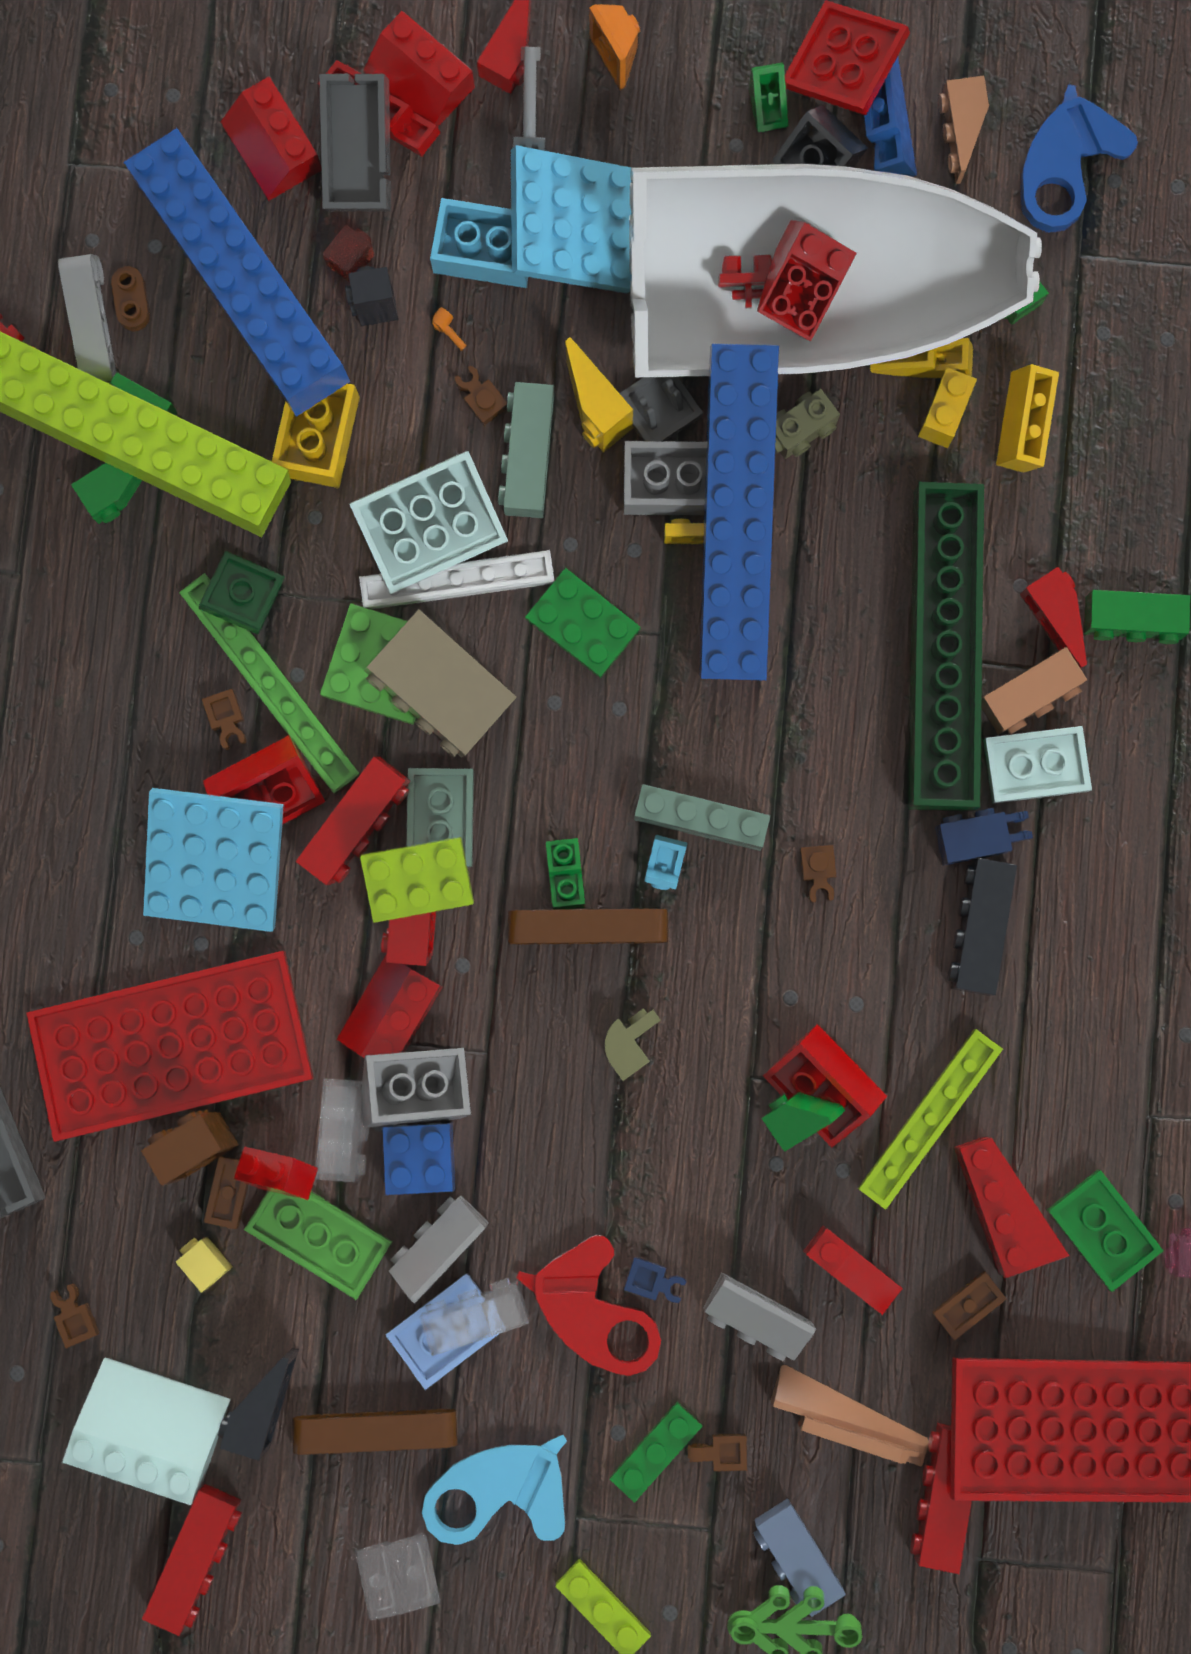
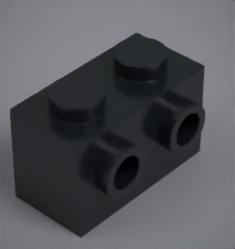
[345,266,399,327]

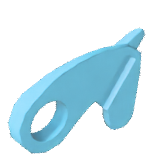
[422,1435,567,1545]

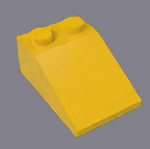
[565,337,633,453]

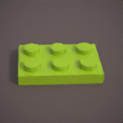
[360,837,474,923]

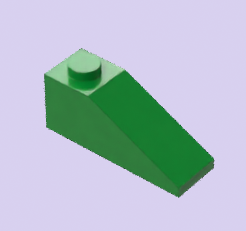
[71,463,142,524]

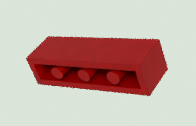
[296,757,411,885]
[910,1423,972,1574]
[142,1484,242,1636]

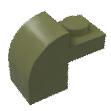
[605,1008,661,1081]

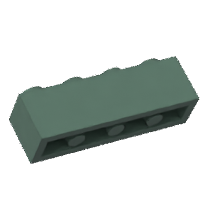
[498,382,554,518]
[634,784,771,851]

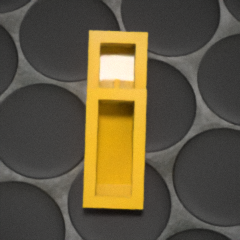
[870,338,973,378]

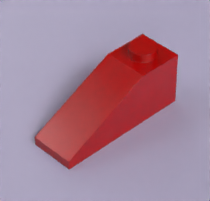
[477,0,531,94]
[1020,567,1087,669]
[803,1225,903,1315]

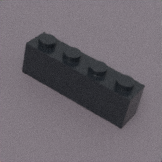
[948,858,1017,996]

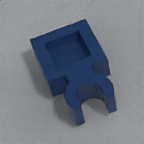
[624,1256,686,1303]

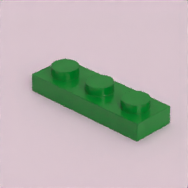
[610,1401,702,1503]

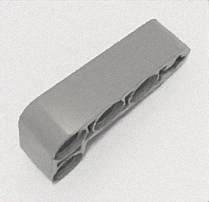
[58,254,116,382]

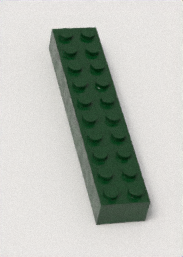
[908,482,984,812]

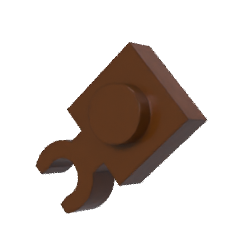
[455,366,507,426]
[202,689,247,750]
[800,845,837,903]
[50,1283,100,1349]

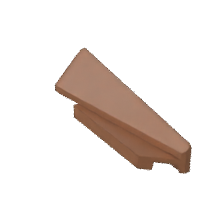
[770,1365,929,1466]

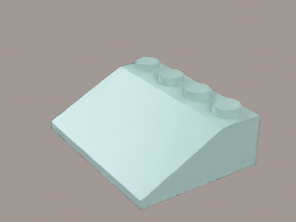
[349,451,508,594]
[62,1357,231,1505]

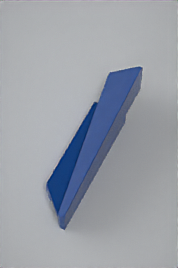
[864,57,917,177]

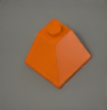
[589,4,640,90]

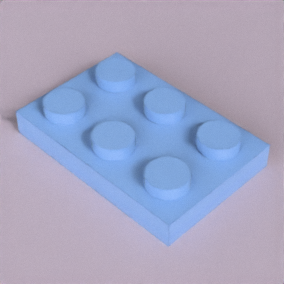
[386,1273,507,1390]

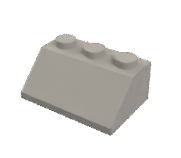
[361,1048,471,1128]
[389,1195,489,1303]
[703,1272,816,1361]

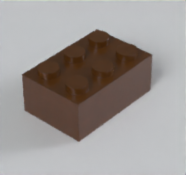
[141,1110,239,1186]

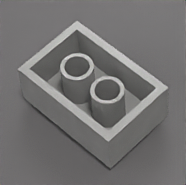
[624,441,707,515]

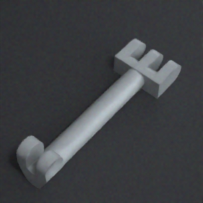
[513,47,545,151]

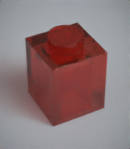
[322,225,374,283]

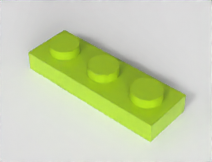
[555,1558,651,1654]

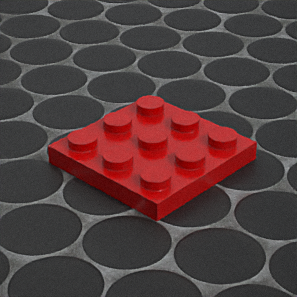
[785,0,910,116]

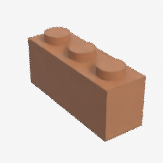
[981,647,1087,735]

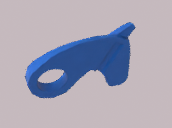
[1021,85,1138,233]

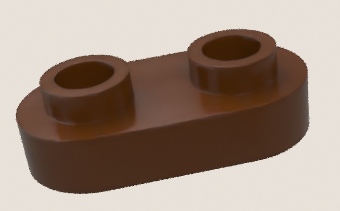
[111,266,150,331]

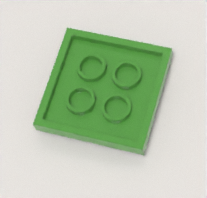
[320,603,416,725]

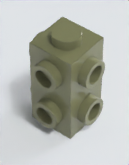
[775,389,840,459]

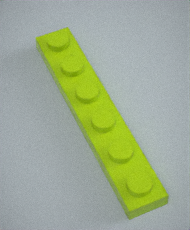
[857,1029,1003,1210]

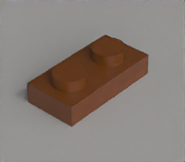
[204,1156,248,1229]
[932,1271,1006,1341]

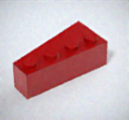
[954,1136,1069,1278]

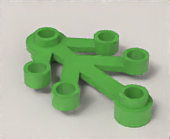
[727,1585,862,1654]

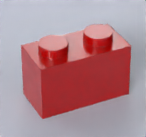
[234,1147,318,1200]

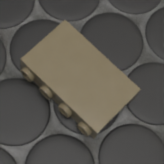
[364,609,516,757]

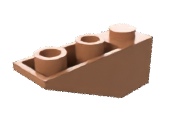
[938,76,989,184]

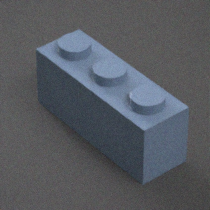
[753,1498,846,1617]

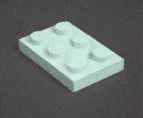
[983,726,1092,803]

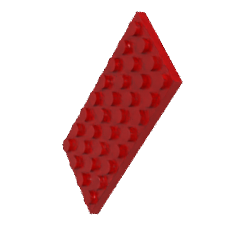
[26,951,314,1142]
[950,1358,1191,1502]

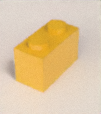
[918,367,977,448]

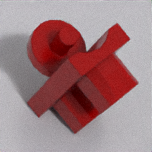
[718,255,772,309]

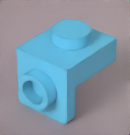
[644,835,687,890]

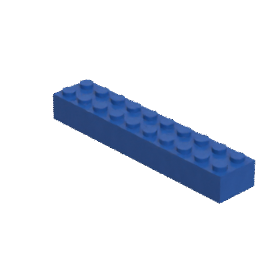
[124,128,351,417]
[699,344,779,680]

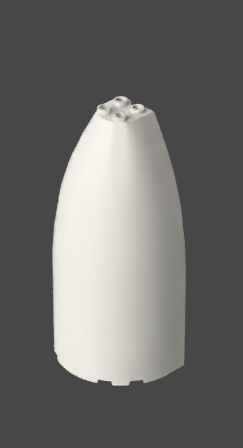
[629,164,1042,378]

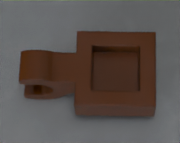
[687,1434,747,1471]

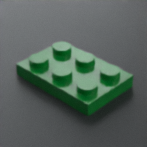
[525,568,641,679]
[1046,1170,1164,1292]

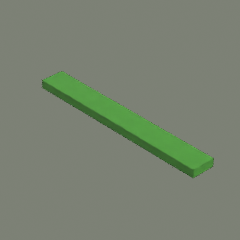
[179,573,360,795]

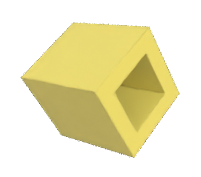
[176,1237,233,1293]

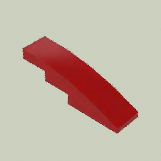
[318,60,441,157]

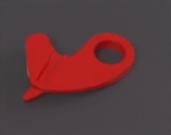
[516,1235,661,1376]

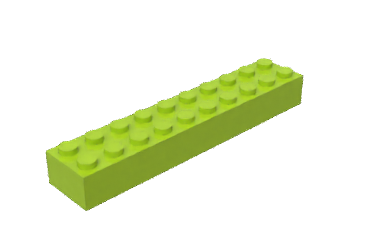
[0,332,291,537]

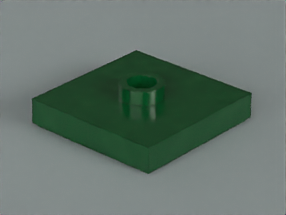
[199,550,285,635]

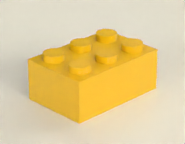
[272,384,360,488]

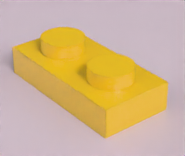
[664,519,704,544]

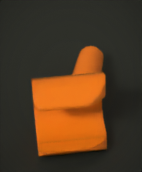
[432,307,466,351]

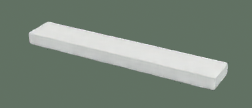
[359,550,554,609]

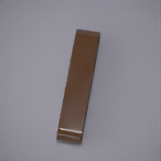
[508,909,668,945]
[292,1408,458,1455]

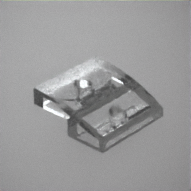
[355,1533,441,1620]

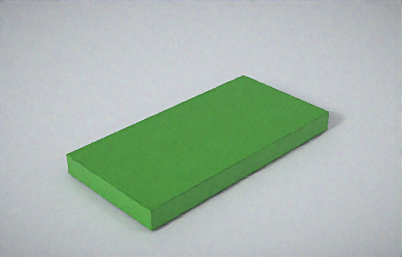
[244,1191,393,1300]

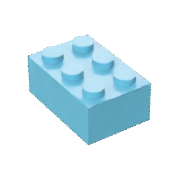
[430,198,528,288]

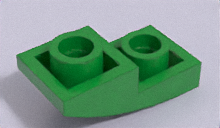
[546,838,586,910]

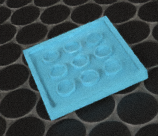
[511,145,632,293]
[143,788,284,932]

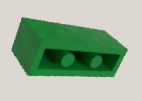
[1084,590,1190,644]

